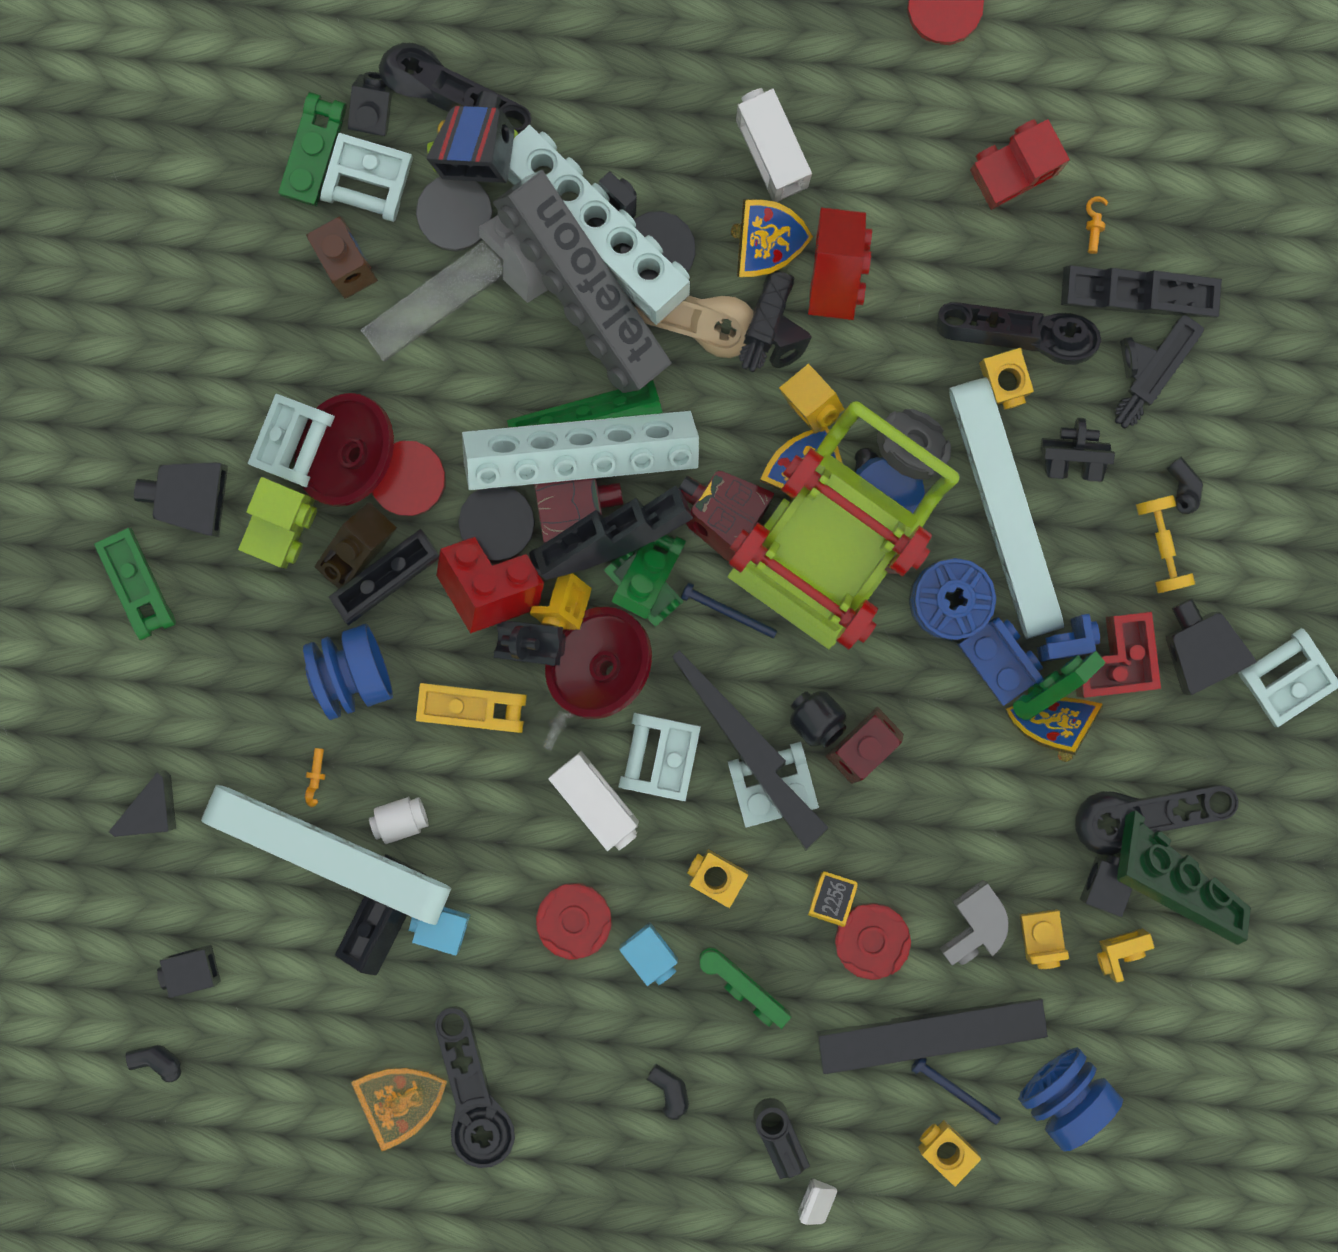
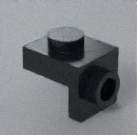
[348,72,394,136]
[588,171,637,227]

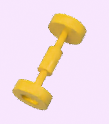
[1136,495,1195,593]

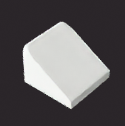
[798,1179,837,1225]

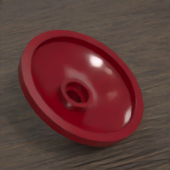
[295,393,394,507]
[545,607,652,719]

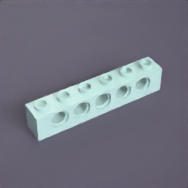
[508,125,690,325]
[462,411,699,490]

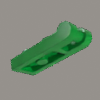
[278,92,347,207]
[94,528,176,641]
[611,535,686,619]
[1013,651,1106,720]
[699,947,792,1029]

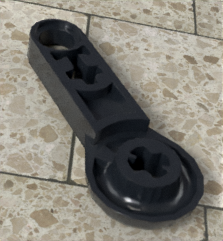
[379,43,532,134]
[936,302,1102,365]
[1075,785,1238,855]
[435,1006,515,1168]

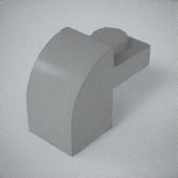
[479,215,548,303]
[939,880,1008,966]

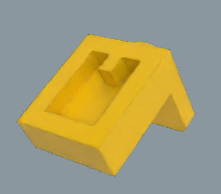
[530,573,592,630]
[1020,909,1069,969]
[1097,928,1155,983]

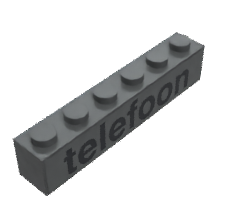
[493,170,672,393]

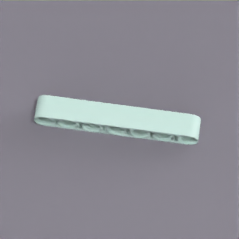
[949,377,1064,639]
[201,785,452,925]

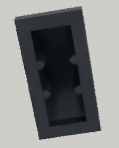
[109,771,176,837]

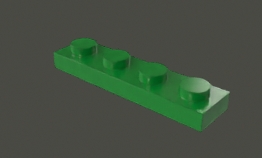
[507,380,663,428]

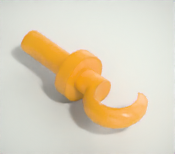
[1086,196,1108,254]
[305,748,325,807]

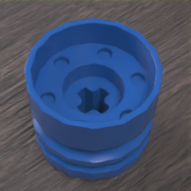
[909,558,997,640]
[303,624,393,720]
[1018,1047,1123,1152]

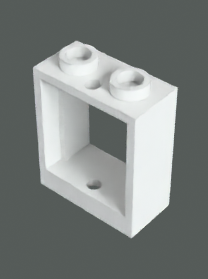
[736,88,812,202]
[548,750,639,851]

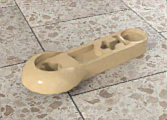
[629,296,753,358]

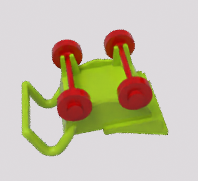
[727,401,960,650]

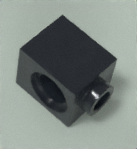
[1080,854,1132,917]
[157,945,221,998]

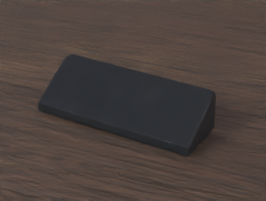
[329,529,439,626]
[334,854,427,976]

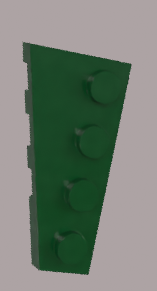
[1117,810,1251,945]

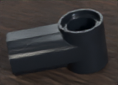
[753,1098,810,1179]

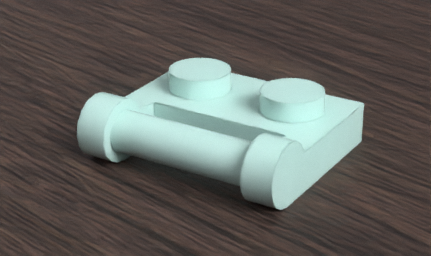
[320,133,413,222]
[248,394,335,488]
[1238,628,1338,727]
[618,712,701,801]
[727,741,819,828]

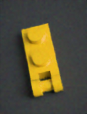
[416,683,527,733]

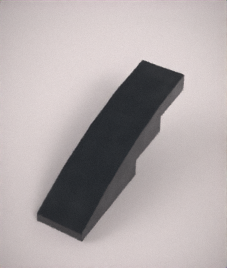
[1061,265,1222,318]
[534,485,694,580]

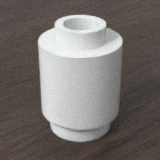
[369,797,429,844]

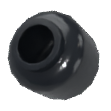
[790,691,847,748]

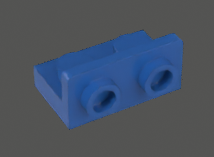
[1037,614,1100,662]
[957,617,1043,706]

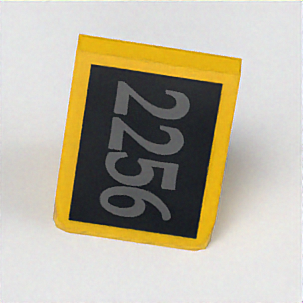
[808,871,858,927]

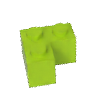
[238,477,317,569]

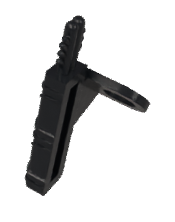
[739,270,812,372]
[1115,315,1204,429]

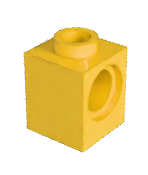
[979,348,1034,410]
[779,363,845,434]
[687,849,748,908]
[918,1120,981,1187]

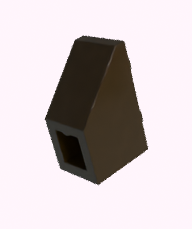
[314,503,397,589]

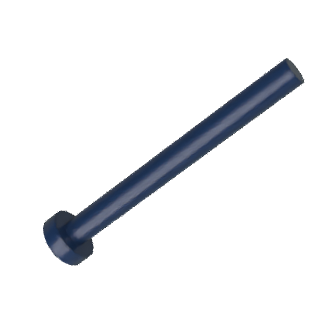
[681,582,778,639]
[911,1058,1001,1125]

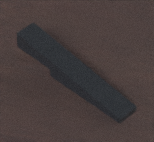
[672,650,828,851]
[817,998,1048,1074]

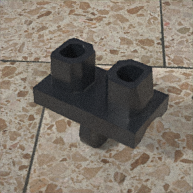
[1040,418,1115,482]
[494,620,566,666]

